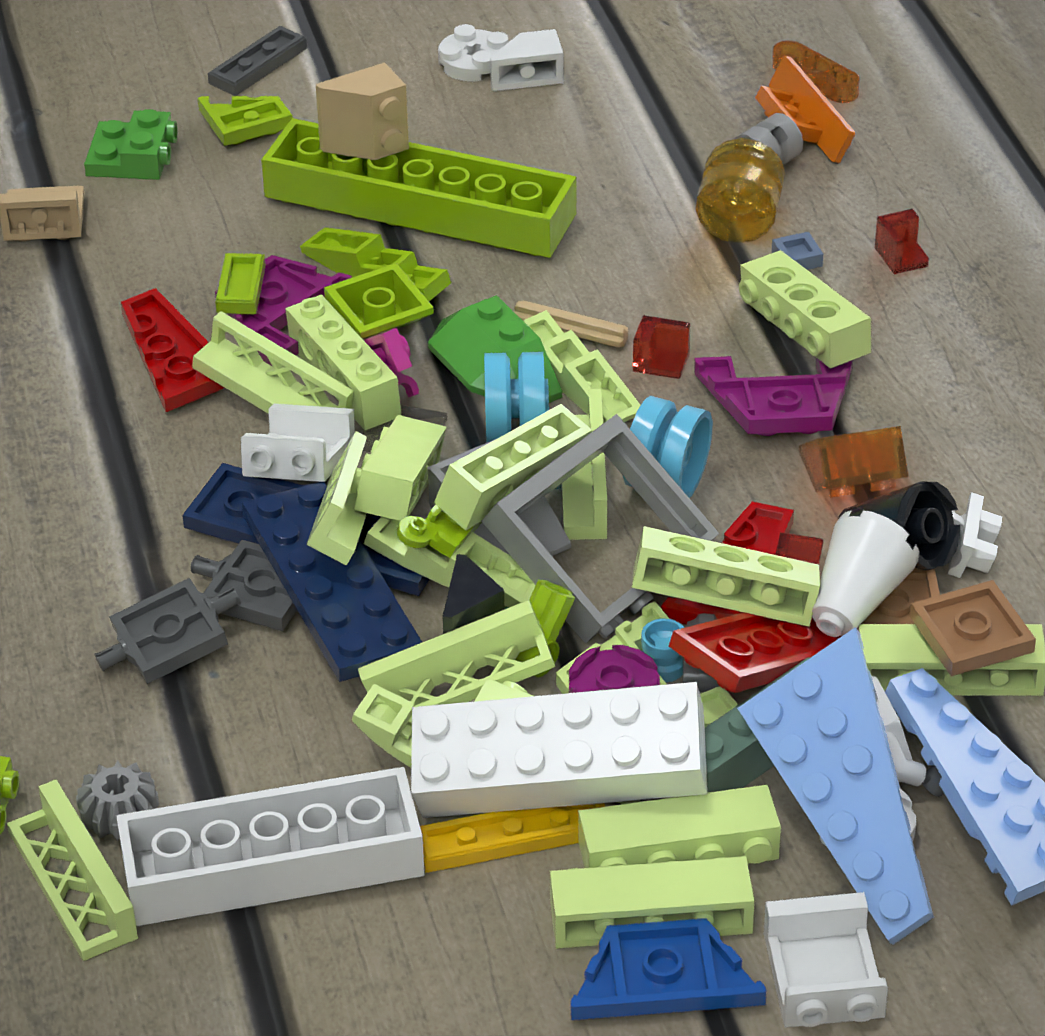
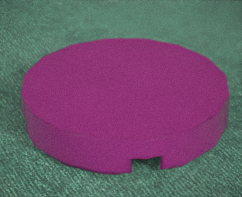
[569,645,660,693]

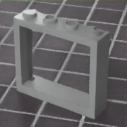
[482,414,720,644]

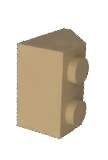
[316,62,409,160]

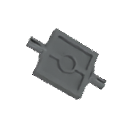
[191,540,297,631]
[94,578,241,684]

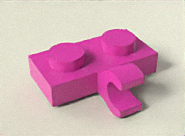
[364,328,419,402]

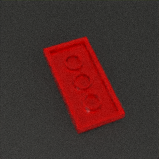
[668,612,842,693]

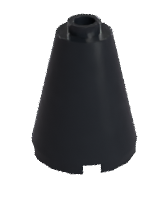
[838,481,960,570]

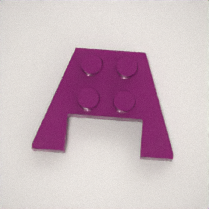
[215,255,352,366]
[694,356,853,436]

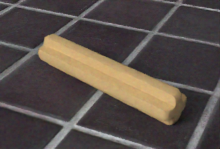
[514,300,629,348]

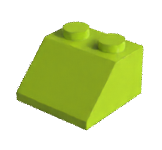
[324,263,434,340]

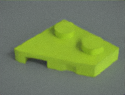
[197,96,293,146]

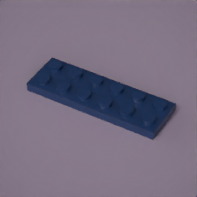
[182,463,430,596]
[242,482,423,682]

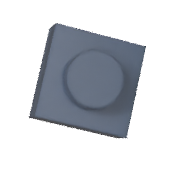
[772,232,823,270]

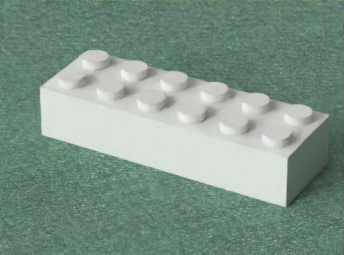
[411,682,707,818]
[116,767,425,926]

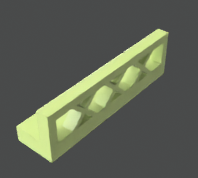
[192,311,354,414]
[562,389,607,540]
[307,431,367,565]
[358,600,555,707]
[7,780,138,961]

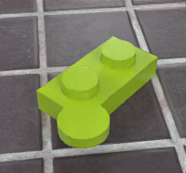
[396,504,482,558]

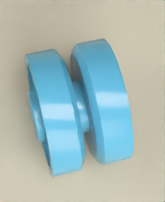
[484,352,549,443]
[623,396,713,498]

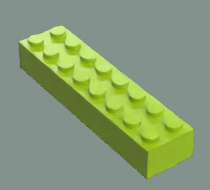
[261,118,577,258]

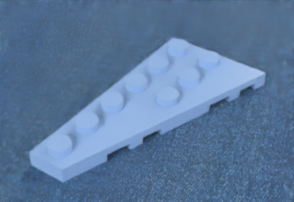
[737,627,934,945]
[885,668,1045,906]

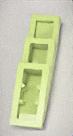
[523,310,641,424]
[363,517,536,607]

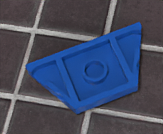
[570,918,766,1020]

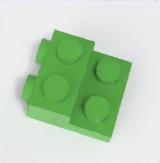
[84,109,178,180]

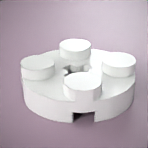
[438,24,508,82]

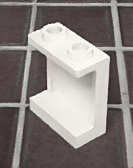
[241,404,355,482]
[764,892,888,1028]

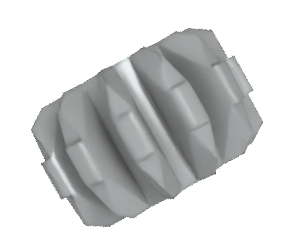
[76,760,159,842]

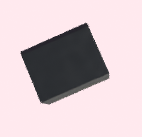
[442,554,505,670]

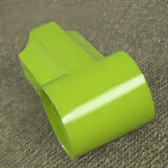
[515,579,575,678]

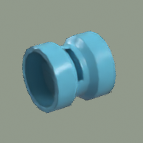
[641,618,684,683]

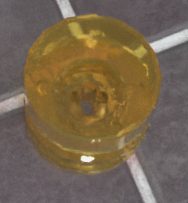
[695,138,785,243]

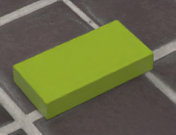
[215,253,266,314]

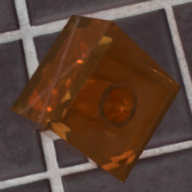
[798,426,909,498]

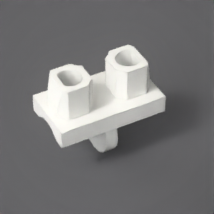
[948,492,1002,578]

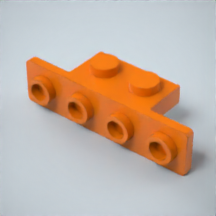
[755,56,855,163]

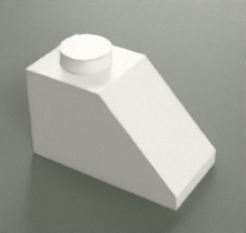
[490,29,564,91]

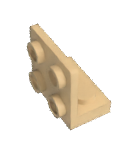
[0,186,84,241]

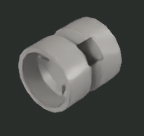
[732,113,803,179]

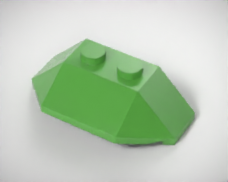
[428,295,562,403]

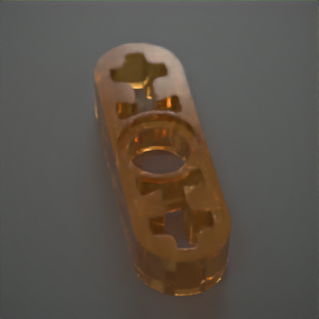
[772,40,860,103]

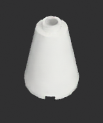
[812,511,919,637]

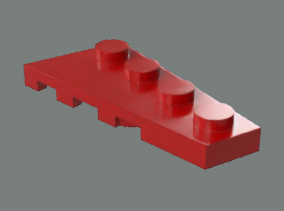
[121,288,225,412]
[660,501,794,625]

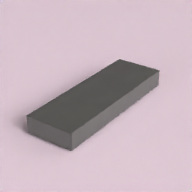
[208,26,307,96]

